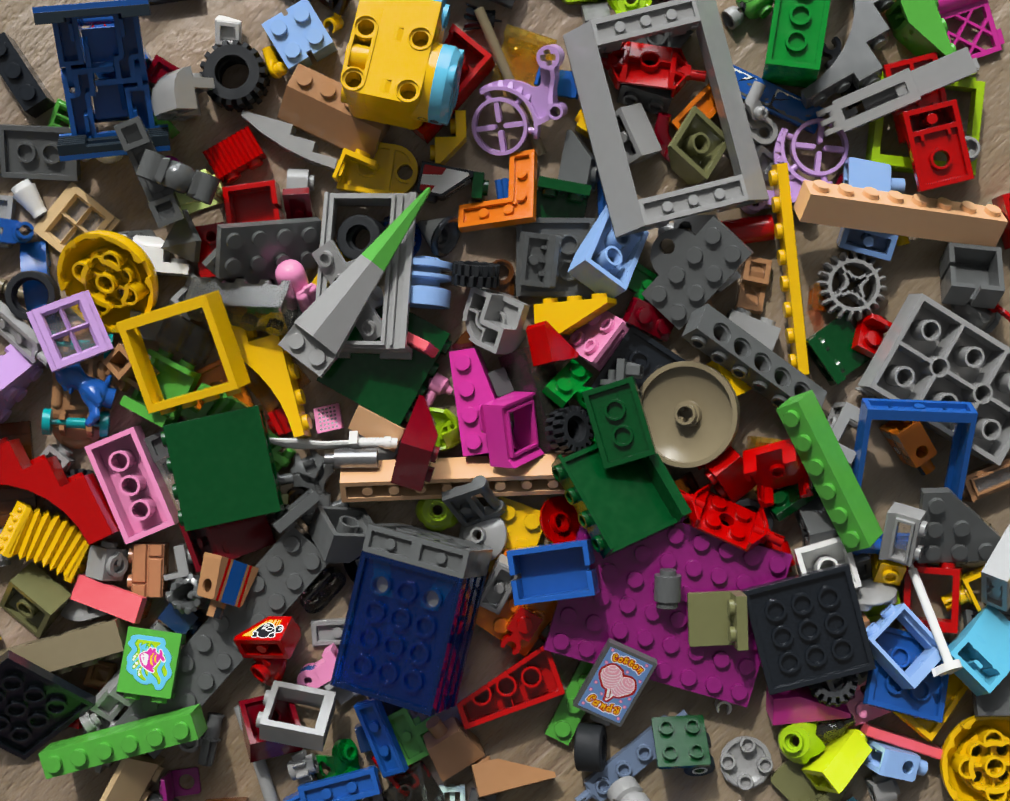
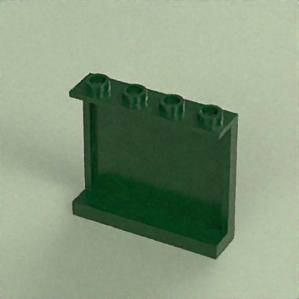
[316,306,452,426]
[161,405,285,532]
[551,443,692,559]

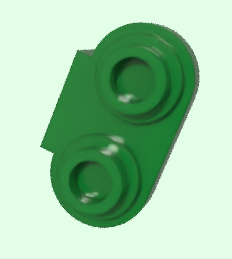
[315,738,360,780]

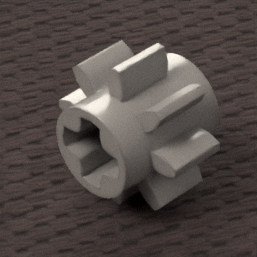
[287,749,319,784]

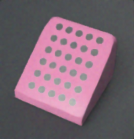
[313,403,344,434]

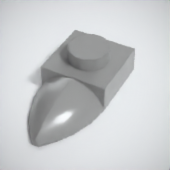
[61,600,110,621]

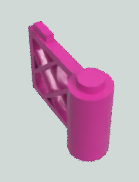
[938,0,1005,59]

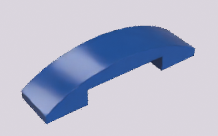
[20,241,62,333]

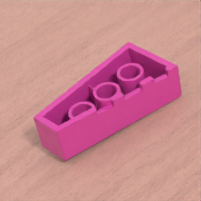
[449,348,519,457]

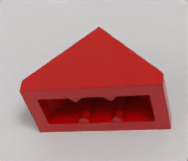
[526,321,579,366]

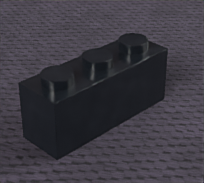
[0,32,56,118]

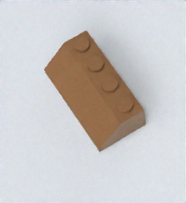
[277,63,391,159]

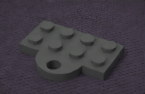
[642,216,754,330]
[215,217,322,298]

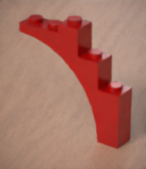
[0,437,119,545]

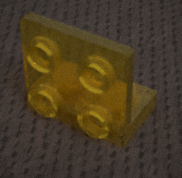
[491,24,557,87]

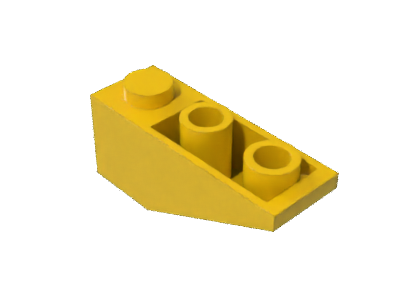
[533,293,617,335]

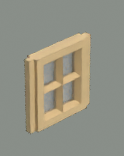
[33,182,121,253]

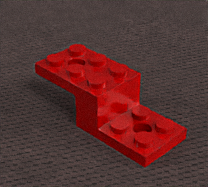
[882,52,974,192]

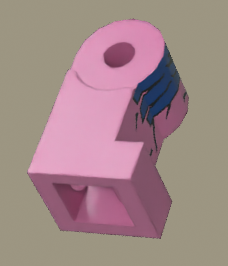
[297,643,348,688]

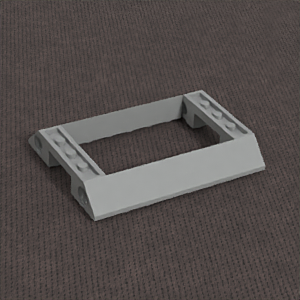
[563,0,769,238]

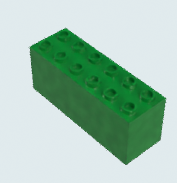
[762,0,831,88]

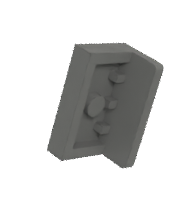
[617,83,672,115]
[515,232,562,288]

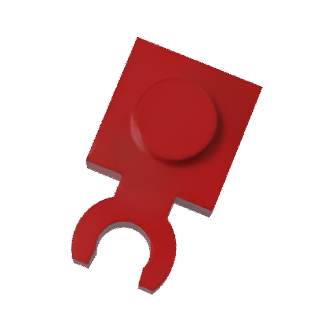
[500,605,543,655]

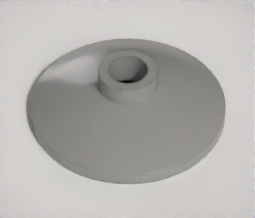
[459,516,507,561]

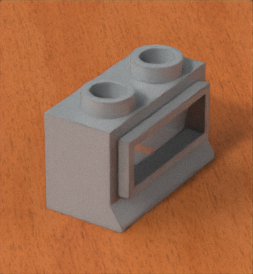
[878,502,929,567]

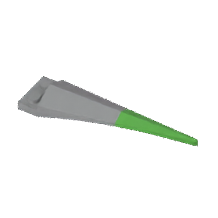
[278,187,431,378]

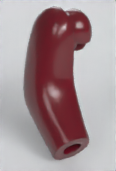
[654,112,672,162]

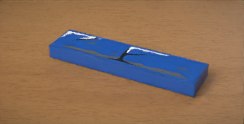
[733,65,824,134]

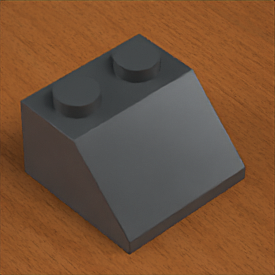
[308,506,374,564]

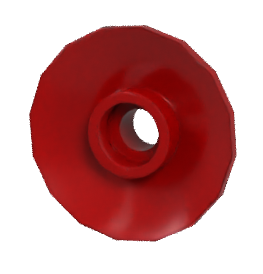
[539,496,580,544]

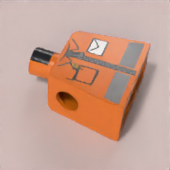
[879,420,937,475]

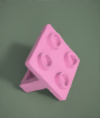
[568,311,629,372]

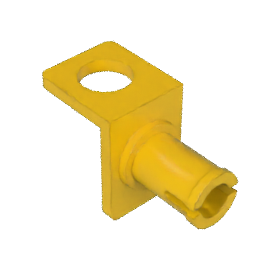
[940,565,985,612]

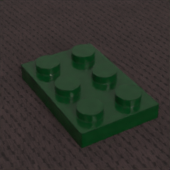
[582,376,657,469]

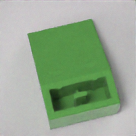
[885,0,957,59]

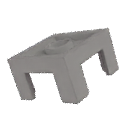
[827,402,873,464]

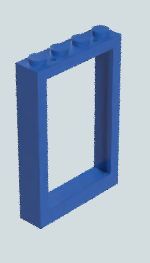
[851,398,978,555]

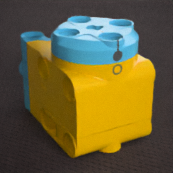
[341,0,465,130]

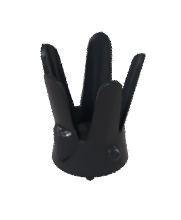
[463,3,502,31]

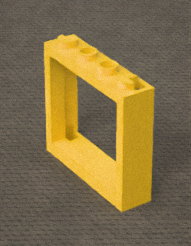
[116,290,251,415]

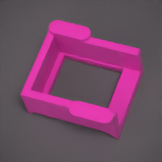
[478,391,545,469]

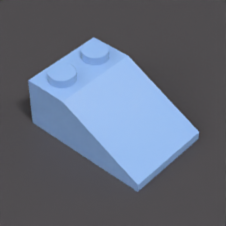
[568,204,649,298]

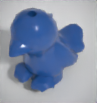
[55,363,116,427]

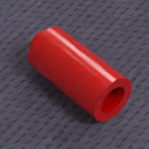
[721,214,775,244]

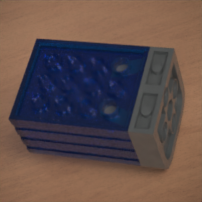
[330,523,493,716]

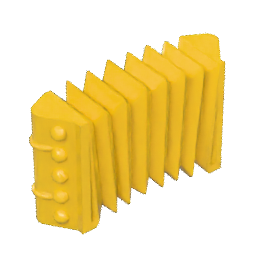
[0,500,98,583]

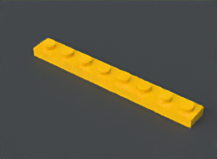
[768,163,809,375]

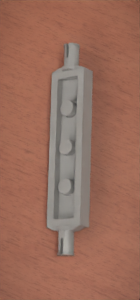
[0,301,50,368]

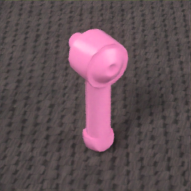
[425,372,454,408]

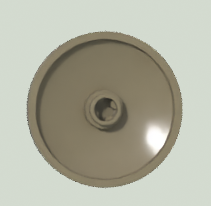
[640,361,740,468]

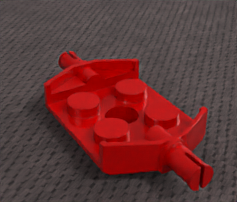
[601,41,706,98]
[679,483,785,552]

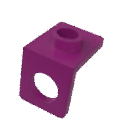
[159,767,202,801]

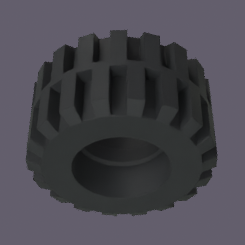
[199,40,270,112]

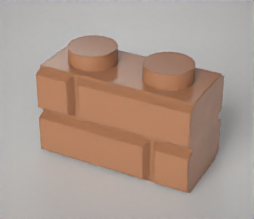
[127,542,169,598]

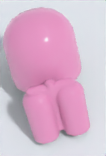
[275,259,316,312]

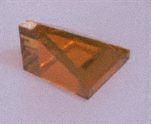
[807,283,826,312]

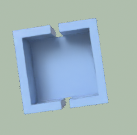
[261,0,337,74]

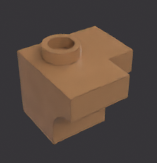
[103,343,160,392]

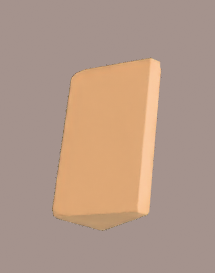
[348,405,405,452]

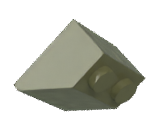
[0,562,72,638]

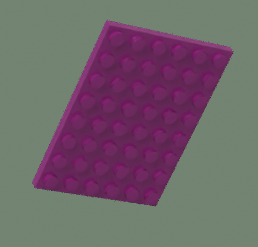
[543,522,793,707]

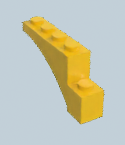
[229,317,312,439]

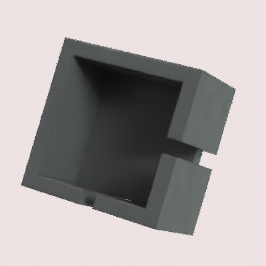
[939,242,1005,309]

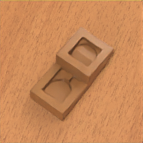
[735,256,772,315]

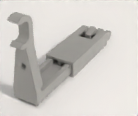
[816,47,980,137]

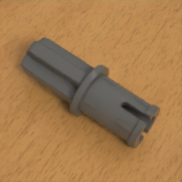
[198,712,225,767]

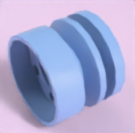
[409,256,453,309]

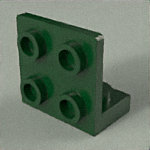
[536,176,592,218]
[806,314,871,386]

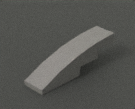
[241,110,339,172]

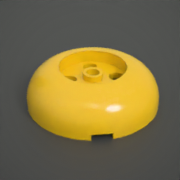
[57,230,159,333]
[939,715,1010,801]

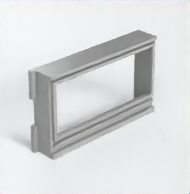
[315,192,419,360]

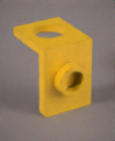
[332,148,379,183]

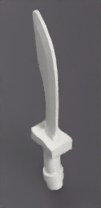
[270,431,398,450]

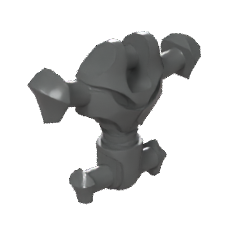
[277,448,349,526]

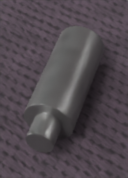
[324,449,379,468]

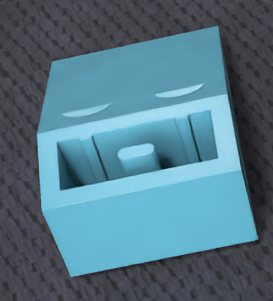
[941,604,1010,696]

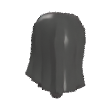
[165,573,211,614]

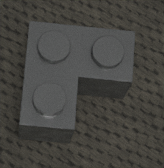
[794,496,839,547]

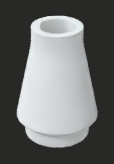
[11,179,48,219]

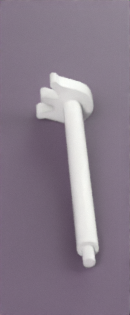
[908,565,963,677]

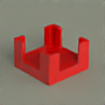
[743,439,813,508]

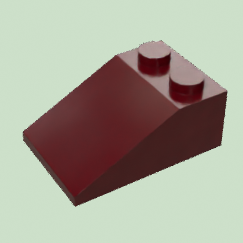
[390,395,440,492]

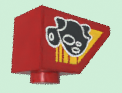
[233,616,301,659]

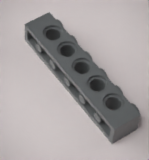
[682,303,827,408]

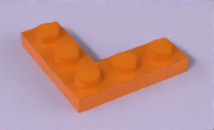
[458,149,537,233]

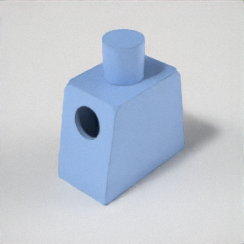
[843,157,906,194]
[863,736,928,782]

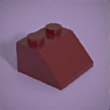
[238,695,303,763]

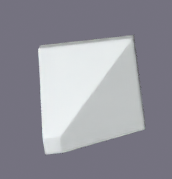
[215,15,242,46]

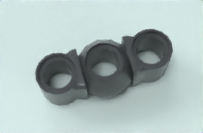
[135,149,220,205]

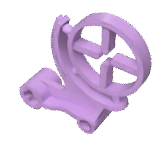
[471,44,568,156]
[741,118,849,214]

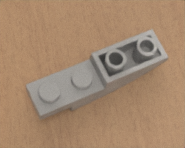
[89,620,175,722]

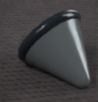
[417,216,461,258]

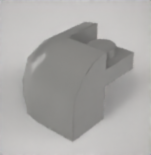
[151,66,215,121]
[462,287,530,355]

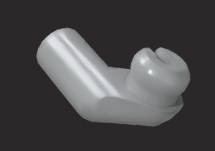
[745,81,768,121]

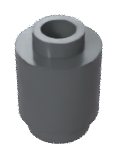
[654,568,682,609]

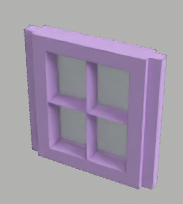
[26,290,114,373]

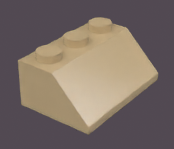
[100,753,165,801]

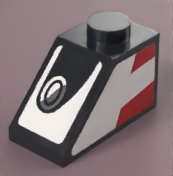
[416,161,474,204]

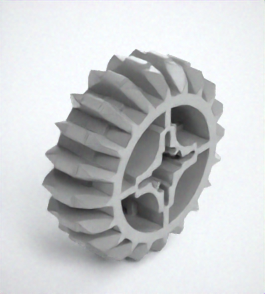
[815,251,887,322]

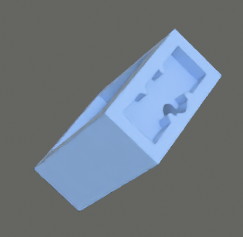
[866,603,942,689]

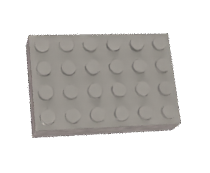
[857,293,1010,466]

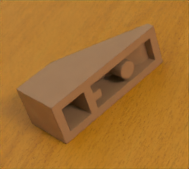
[470,756,556,799]

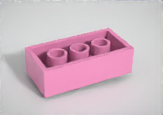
[84,425,179,544]

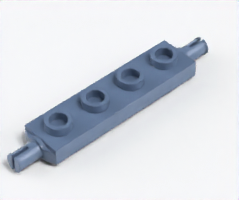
[574,709,688,801]

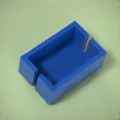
[506,538,600,606]

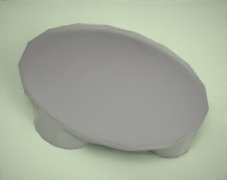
[855,579,897,611]
[719,736,773,790]

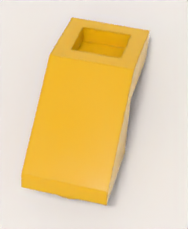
[430,110,467,165]

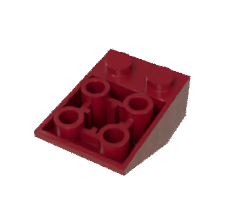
[179,514,276,573]

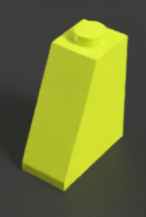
[801,728,872,794]

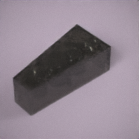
[184,277,299,336]

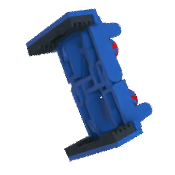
[32,0,171,161]

